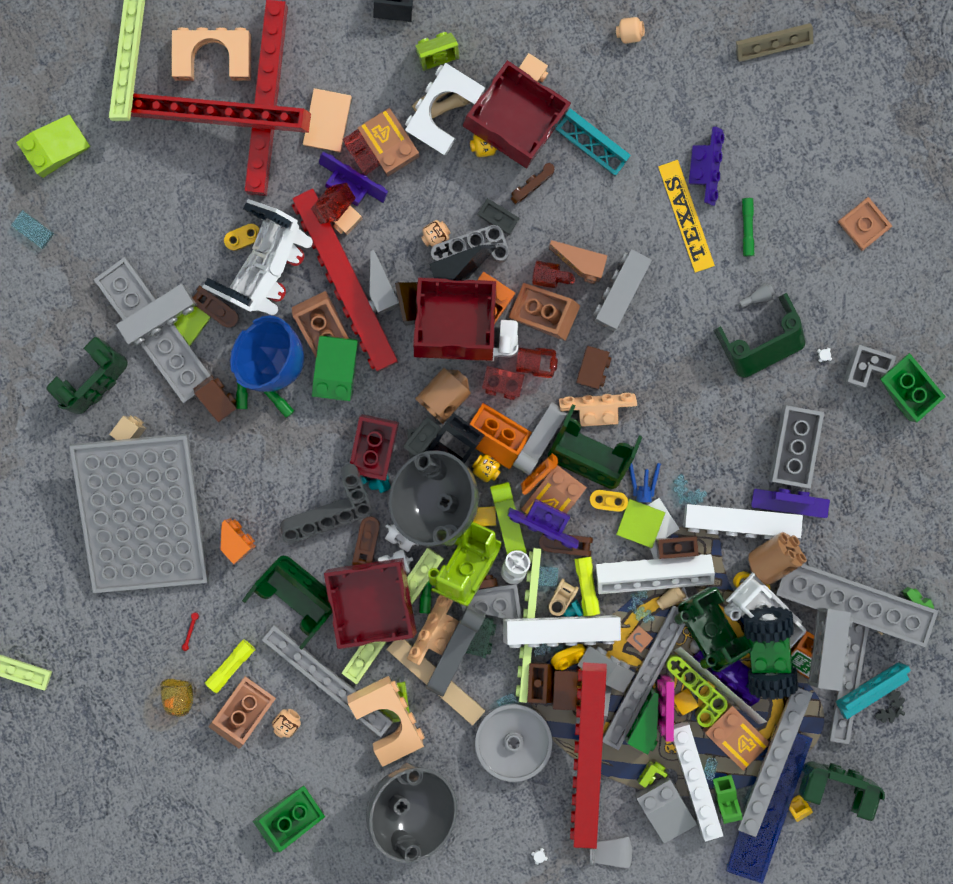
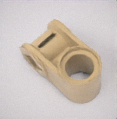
[548,578,579,616]

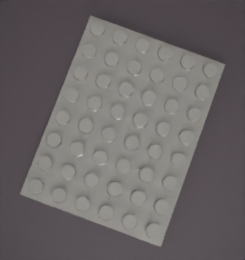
[70,434,208,593]

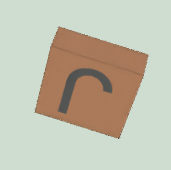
[626,625,653,653]

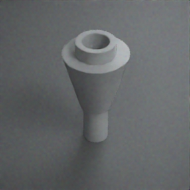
[740,282,775,308]

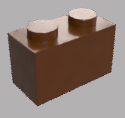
[576,346,612,390]
[193,375,237,422]
[656,536,699,559]
[528,663,554,704]
[552,668,581,710]

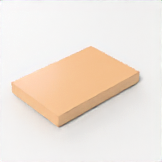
[303,88,352,153]

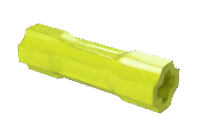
[574,557,600,616]
[205,639,256,693]

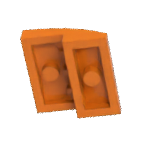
[521,453,558,495]

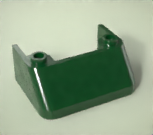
[714,293,806,378]
[548,404,642,489]
[242,556,333,650]

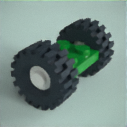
[743,606,798,700]

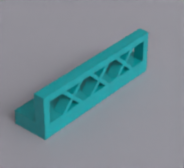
[555,108,631,176]
[835,662,911,719]

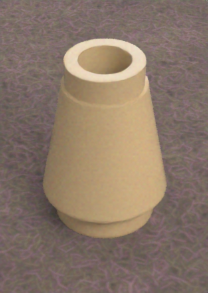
[656,587,686,610]

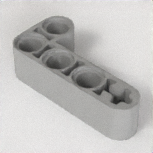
[431,225,509,263]
[513,402,568,475]

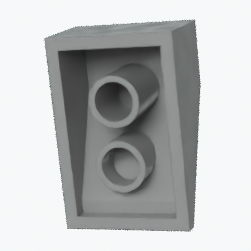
[369,250,400,316]
[635,775,697,844]

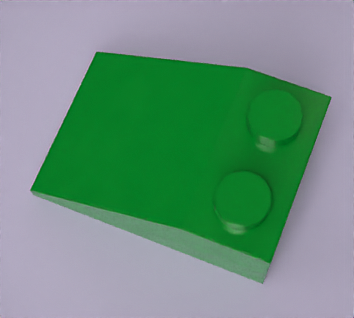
[312,335,358,401]
[880,353,946,423]
[625,687,658,755]
[253,785,325,852]

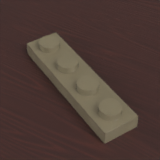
[736,23,813,62]

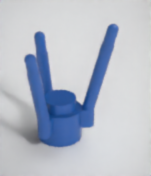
[629,463,661,502]

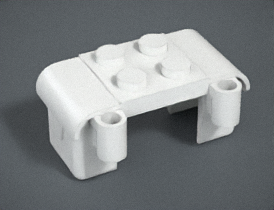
[484,320,519,361]
[724,572,806,649]

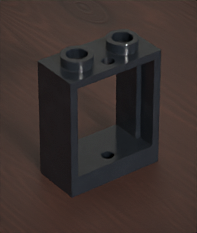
[427,412,485,463]

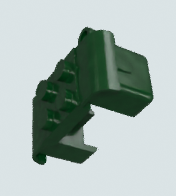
[46,337,128,414]
[674,587,752,672]
[799,761,885,821]

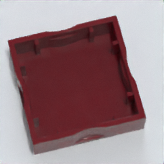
[463,60,571,169]
[413,278,496,361]
[324,558,417,649]

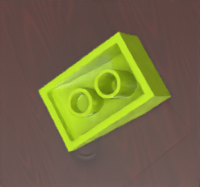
[415,32,459,71]
[16,115,91,178]

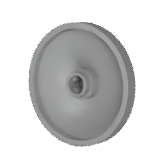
[475,703,552,782]

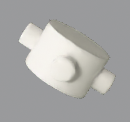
[817,348,832,363]
[531,848,548,865]

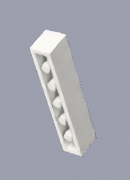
[683,504,803,539]
[596,555,715,594]
[503,615,621,648]
[673,721,723,842]

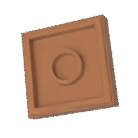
[838,197,892,251]

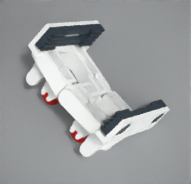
[202,199,313,315]

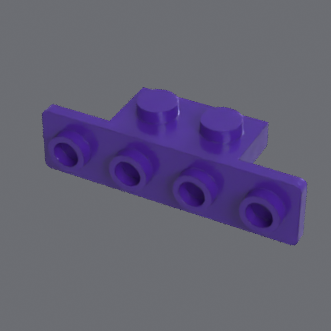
[689,127,725,206]
[319,152,388,207]
[751,488,830,518]
[507,499,579,549]
[692,651,760,706]

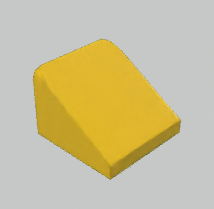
[674,688,699,716]
[785,795,813,822]

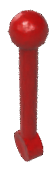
[181,612,199,651]

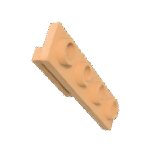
[559,393,637,427]
[407,595,459,665]

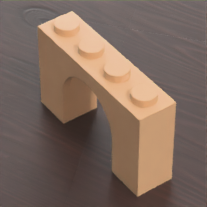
[172,27,251,81]
[347,676,425,767]

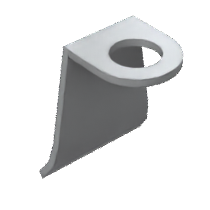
[590,837,632,868]

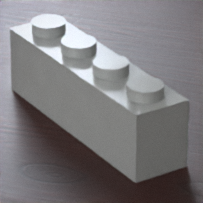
[116,284,197,346]

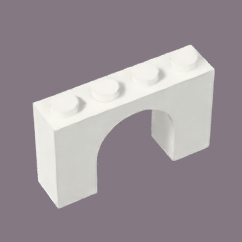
[405,63,486,155]

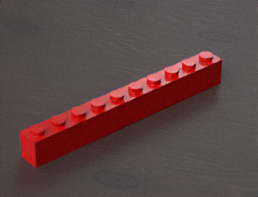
[245,0,288,196]
[131,93,311,133]
[292,188,398,372]
[570,662,607,849]

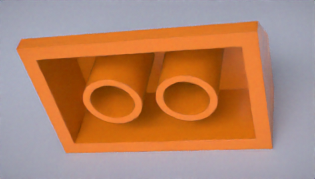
[470,403,532,469]

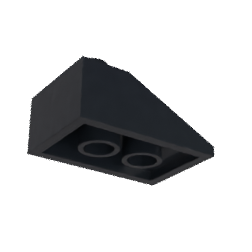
[373,0,414,22]
[429,245,496,281]

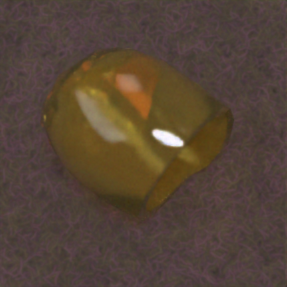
[160,679,193,717]

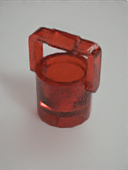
[532,260,575,289]
[516,347,558,378]

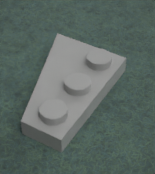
[462,584,522,619]

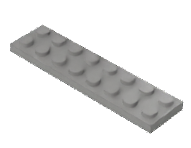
[94,257,211,404]
[776,564,938,648]

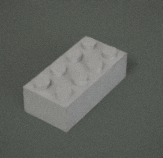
[592,249,652,332]
[769,405,824,489]
[808,607,853,691]

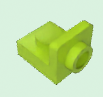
[637,761,668,788]

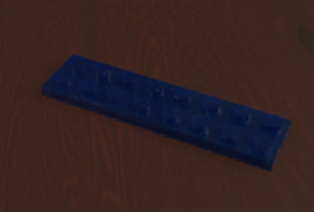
[725,725,813,884]

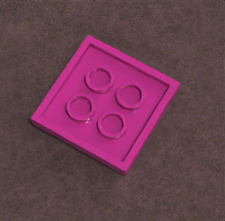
[657,674,674,742]

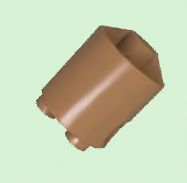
[415,367,471,424]
[748,532,807,585]

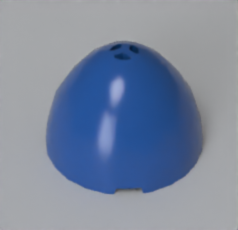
[230,315,304,392]

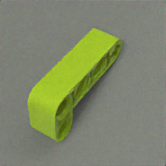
[490,482,527,555]
[665,654,727,727]

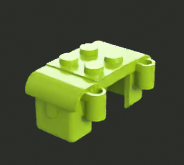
[428,522,502,607]

